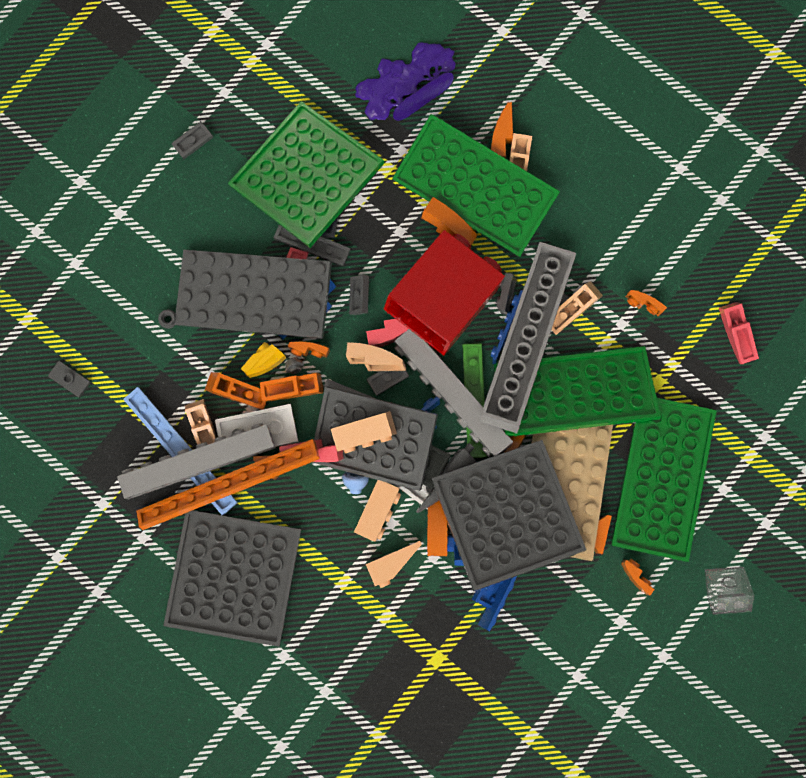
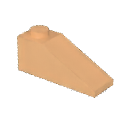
[552,281,603,335]
[366,541,422,588]

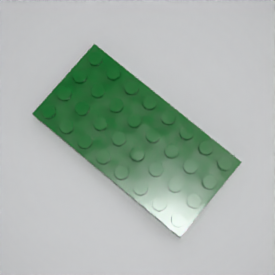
[392,114,560,257]
[494,346,661,437]
[611,398,717,562]

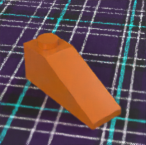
[205,372,266,410]

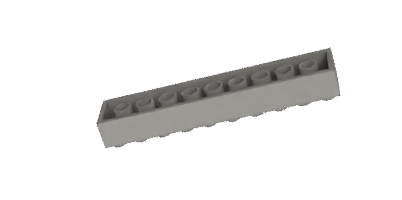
[480,242,576,433]

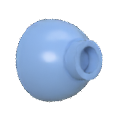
[342,472,369,494]

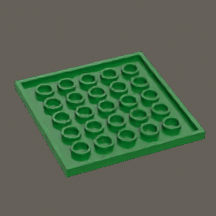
[228,101,384,248]

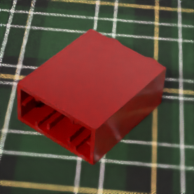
[384,230,505,356]

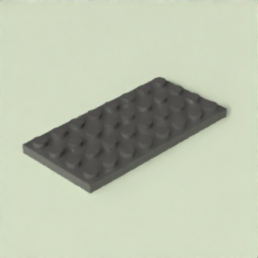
[174,250,332,339]

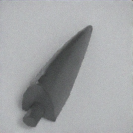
[416,443,477,513]

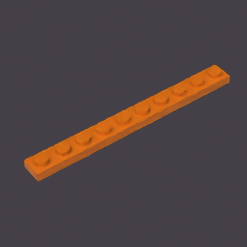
[136,439,320,530]

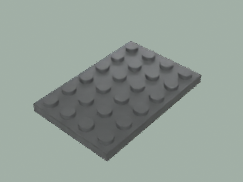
[312,387,438,491]

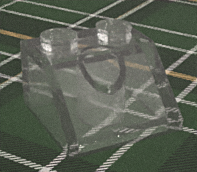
[705,567,754,614]

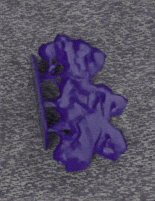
[356,42,456,121]

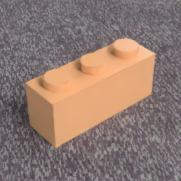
[331,411,397,453]
[354,480,401,542]

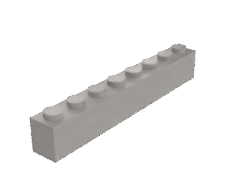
[395,329,513,458]
[117,423,276,499]

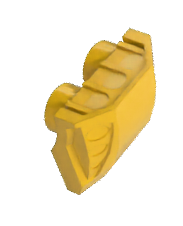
[241,342,286,378]

